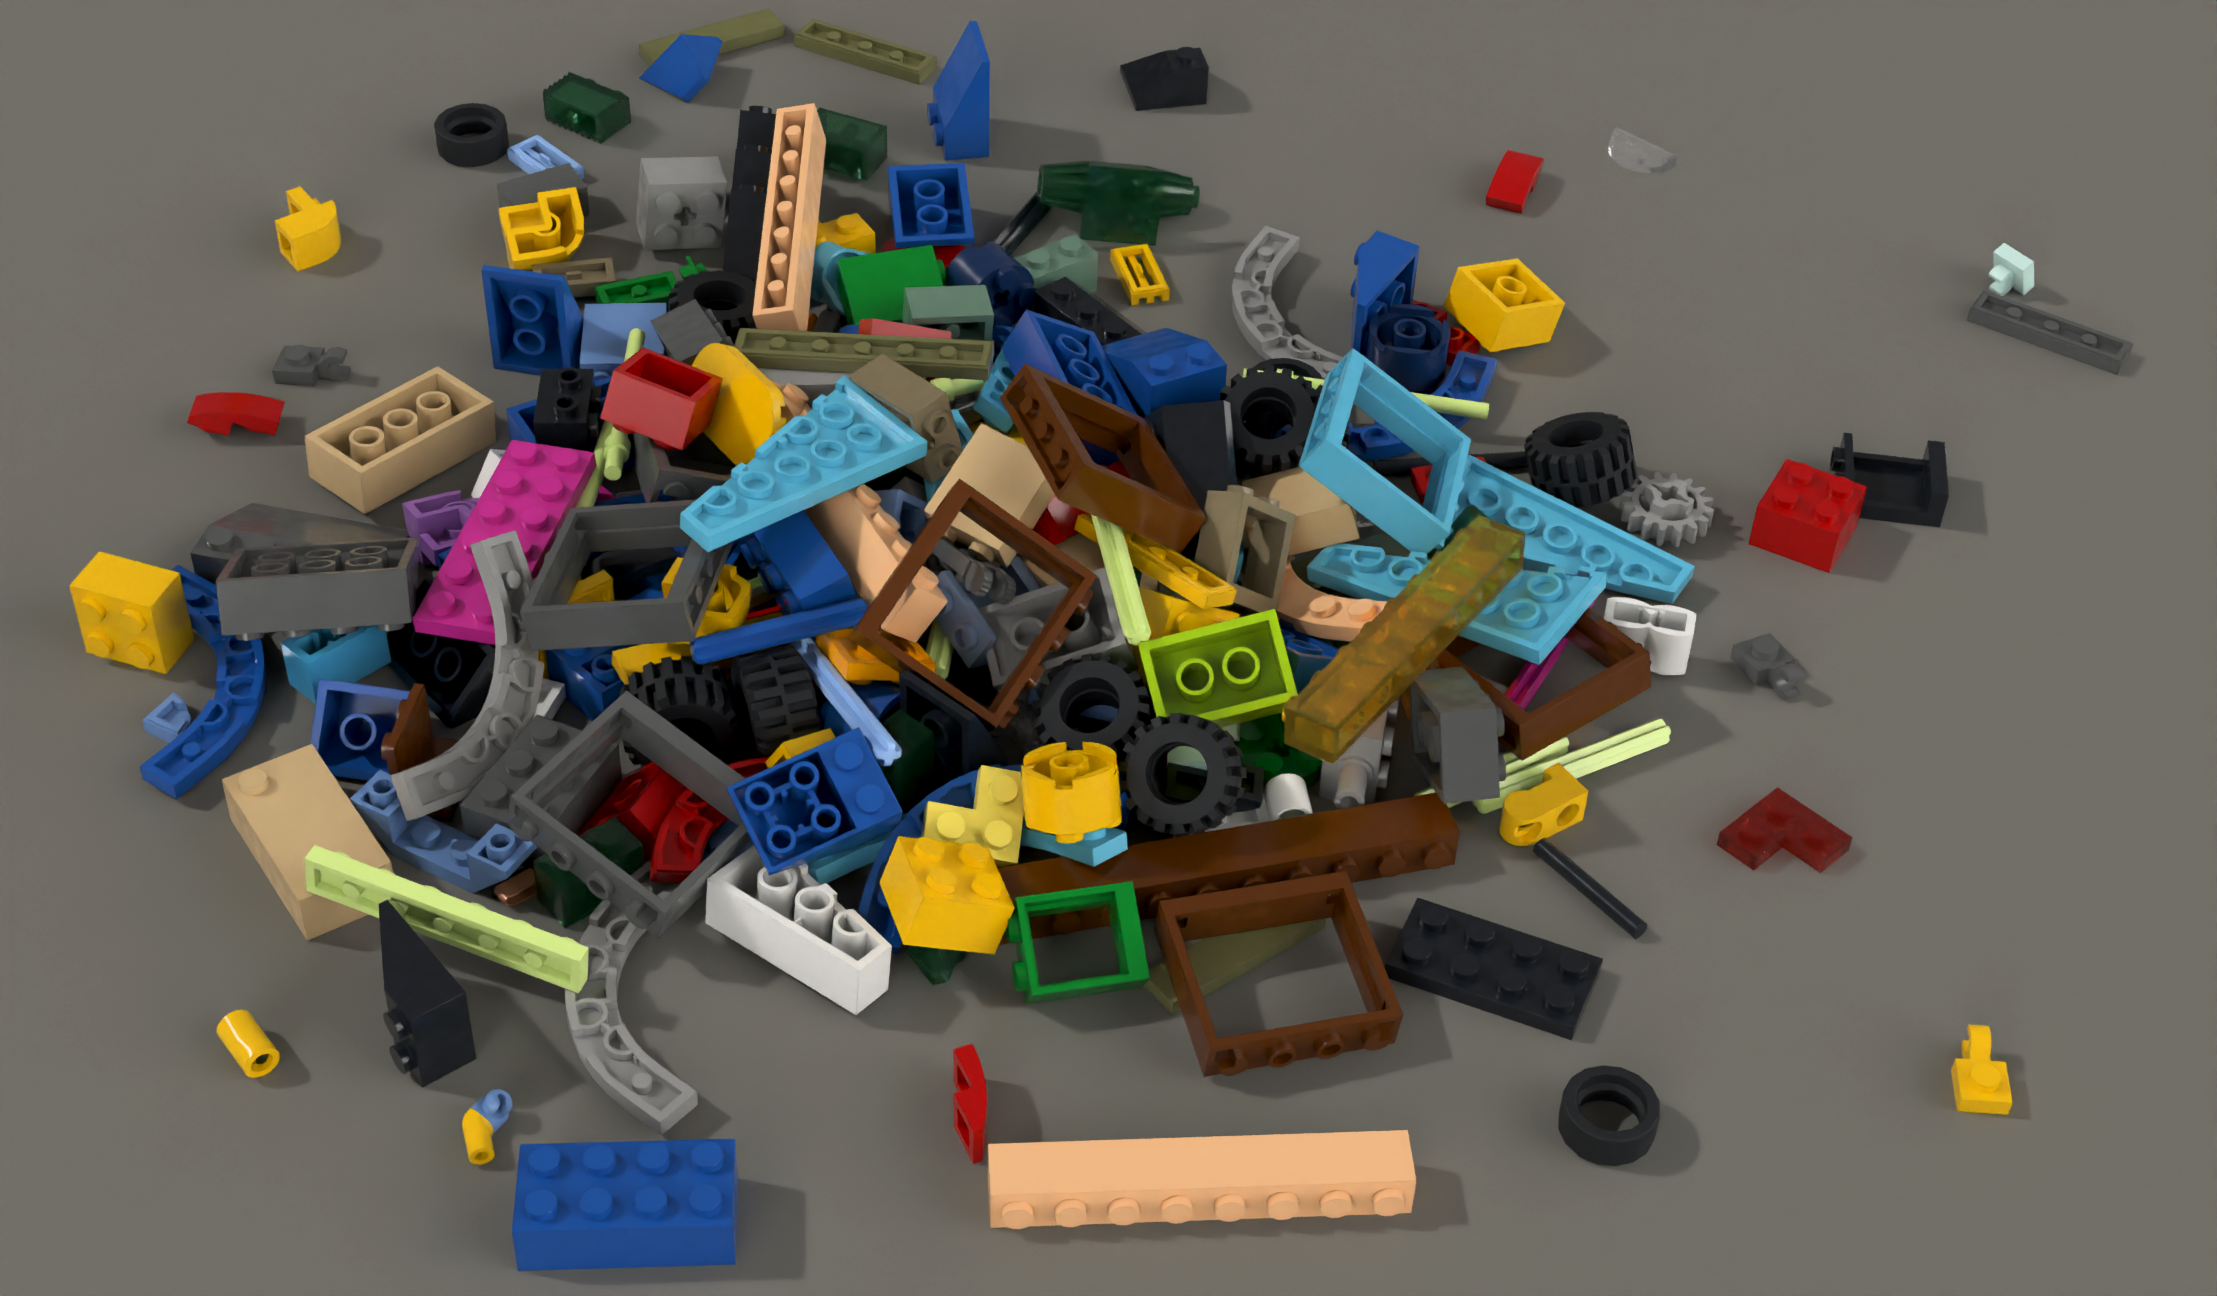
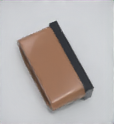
[491,864,545,907]

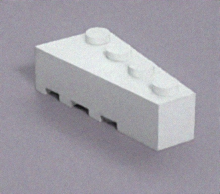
[705,845,892,1015]

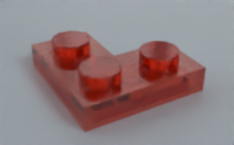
[1717,787,1853,873]

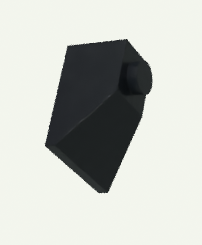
[1120,47,1209,111]

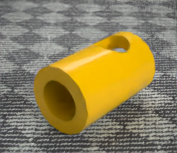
[216,1009,280,1078]

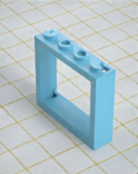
[1299,348,1471,554]

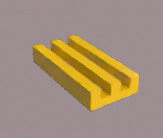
[1110,244,1170,306]

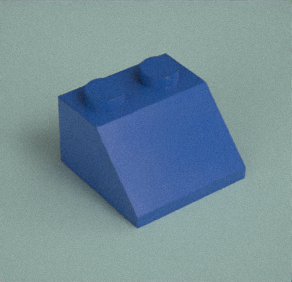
[310,679,427,781]

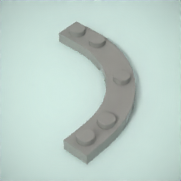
[1232,226,1343,380]
[390,530,544,821]
[565,860,698,1136]

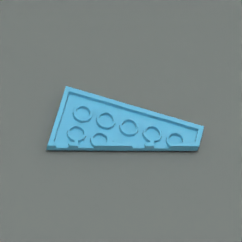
[680,375,928,552]
[1433,455,1695,604]
[1307,543,1607,665]

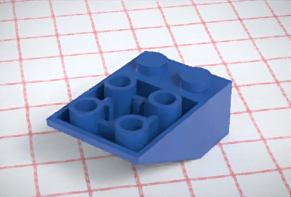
[726,727,903,875]

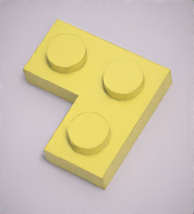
[921,765,1024,867]

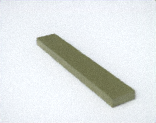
[734,328,994,380]

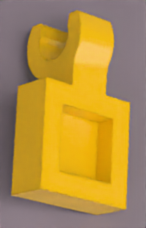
[1951,1024,2013,1115]

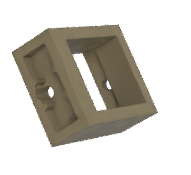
[848,353,963,484]
[1194,485,1296,616]

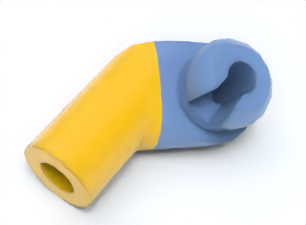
[462,1089,513,1165]

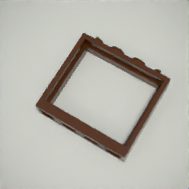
[1000,364,1207,553]
[848,478,1097,733]
[1407,569,1652,761]
[1154,871,1403,1077]

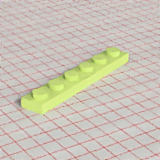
[304,845,589,993]

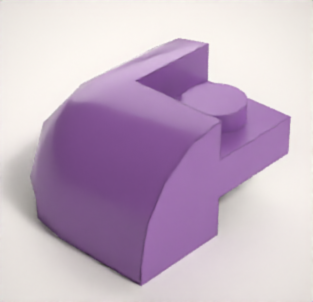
[402,490,479,566]

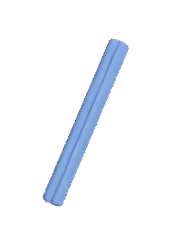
[791,637,902,766]

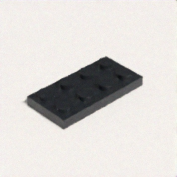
[1385,898,1603,1040]

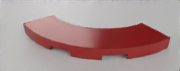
[650,757,769,883]

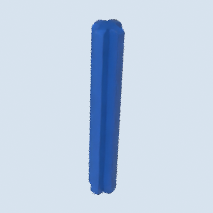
[689,598,868,665]

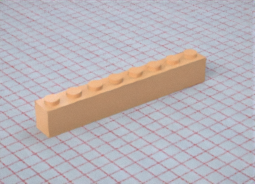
[752,103,826,331]
[770,380,948,643]
[988,1130,1416,1229]

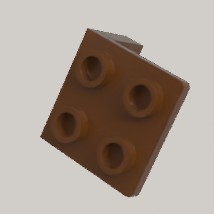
[381,683,460,822]

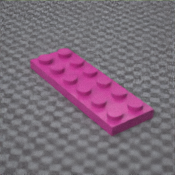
[413,440,597,645]

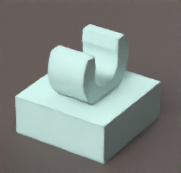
[1989,243,2034,296]

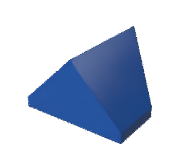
[639,34,723,103]

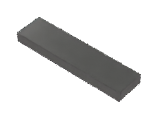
[1967,290,2133,375]

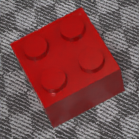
[600,347,723,450]
[1749,459,1867,573]

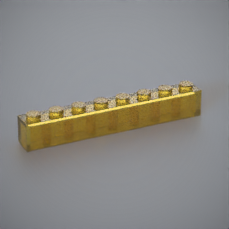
[1282,515,1526,765]

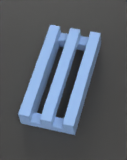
[507,135,585,179]

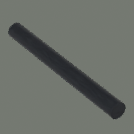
[1373,451,1528,476]

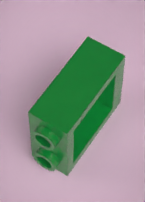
[1005,881,1150,1005]

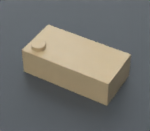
[305,366,496,514]
[222,744,393,941]

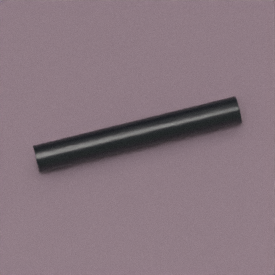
[1533,838,1647,939]

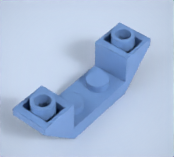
[349,770,537,893]

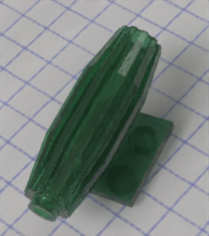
[1037,161,1200,246]

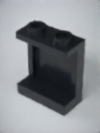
[1830,433,1949,527]

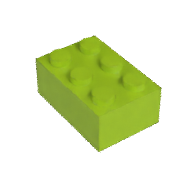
[1138,609,1299,728]

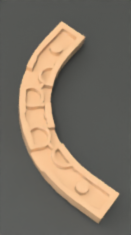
[1247,549,1398,644]

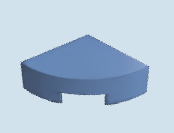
[142,692,192,743]

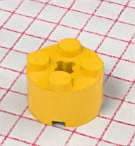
[1021,742,1122,844]

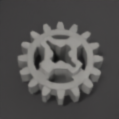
[1619,472,1714,547]

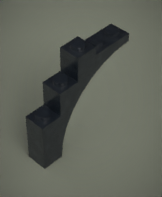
[723,106,776,281]

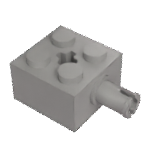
[636,156,731,250]
[1319,668,1400,809]

